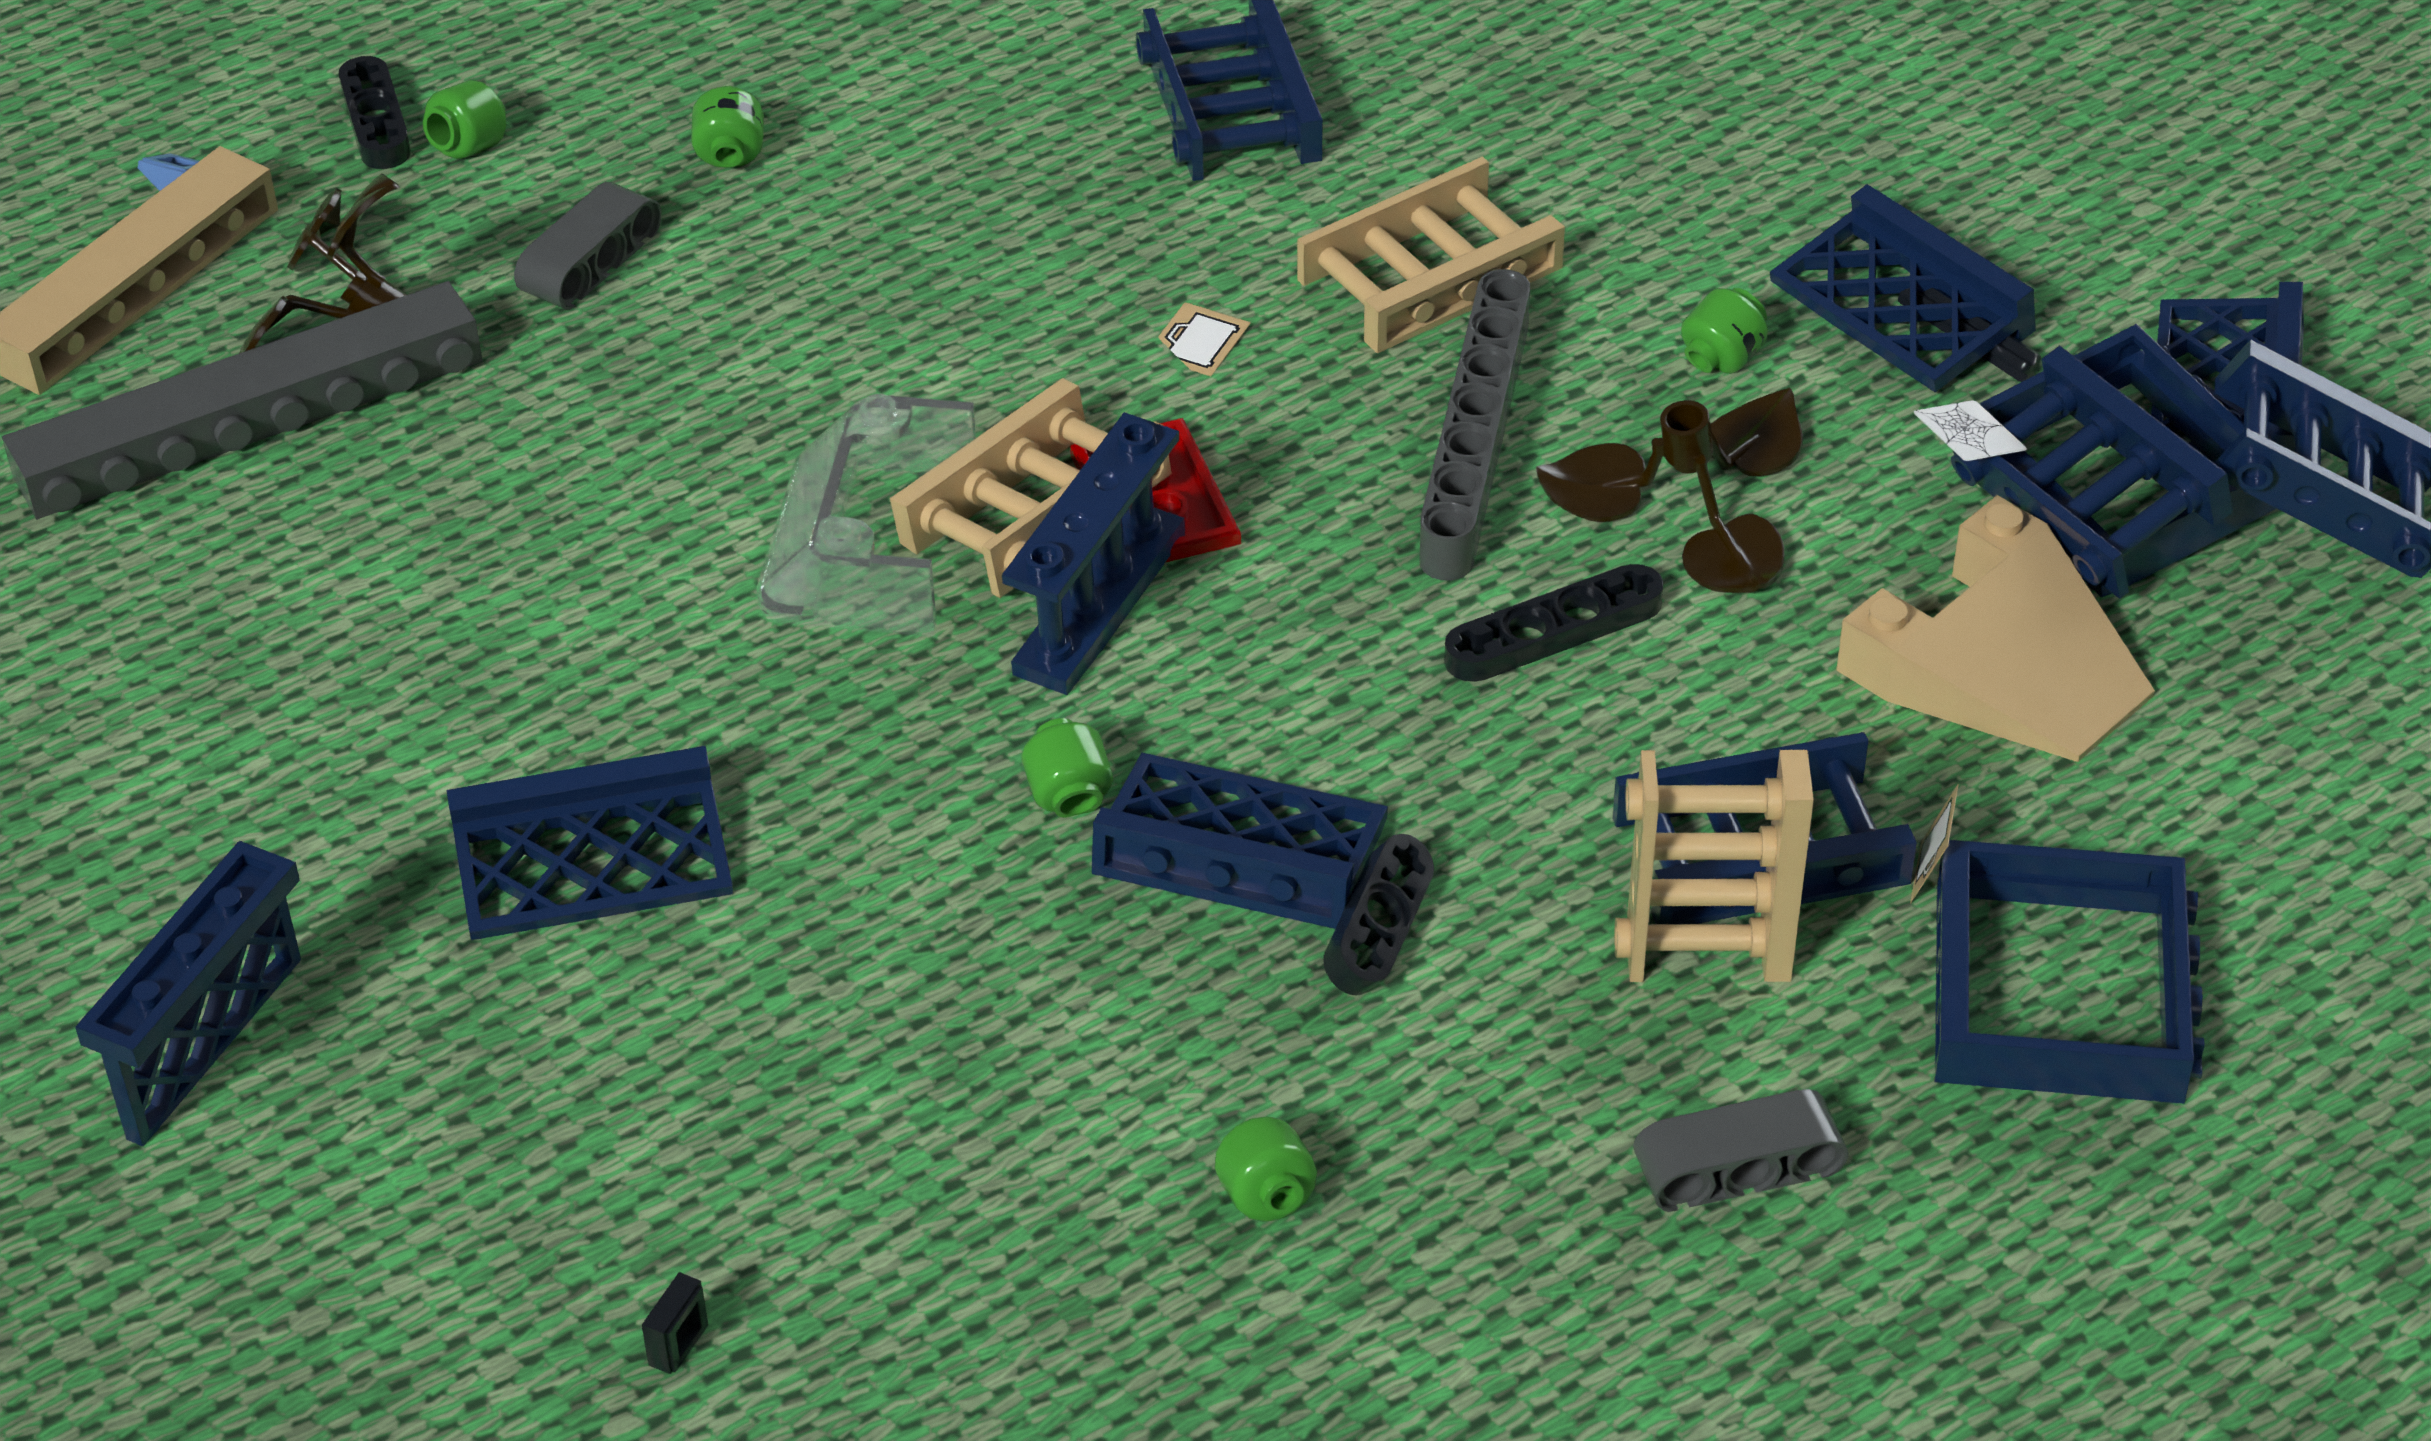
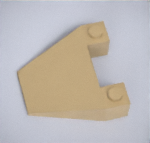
[1836,495,2155,762]

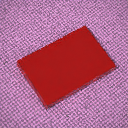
[1070,418,1241,562]

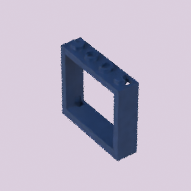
[1979,324,2277,598]
[1935,840,2205,1104]

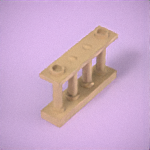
[1297,156,1565,354]
[890,378,1172,598]
[1614,750,1814,982]

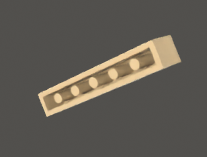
[0,146,278,395]

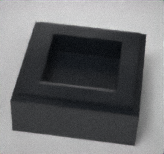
[642,1272,708,1374]

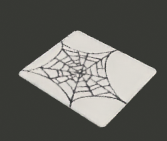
[1914,400,2027,461]

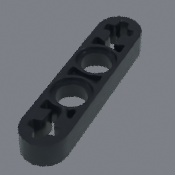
[1444,564,1664,682]

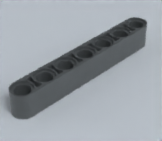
[1419,269,1530,580]

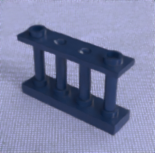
[1136,0,1323,181]
[2214,340,2431,578]
[1951,345,2233,599]
[1002,412,1185,695]
[1612,732,1917,924]

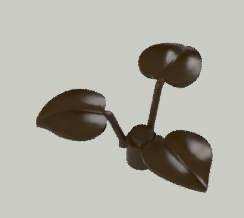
[239,174,408,353]
[1536,388,1803,593]

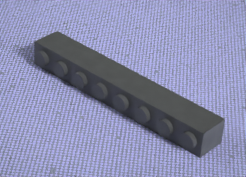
[2,281,483,520]

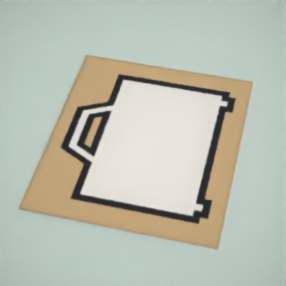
[1158,302,1251,377]
[1910,784,1959,903]

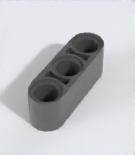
[514,182,662,310]
[1633,1089,1849,1212]

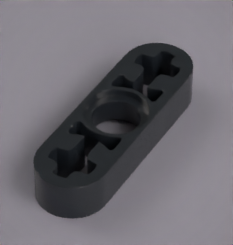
[338,56,411,169]
[1323,834,1434,996]

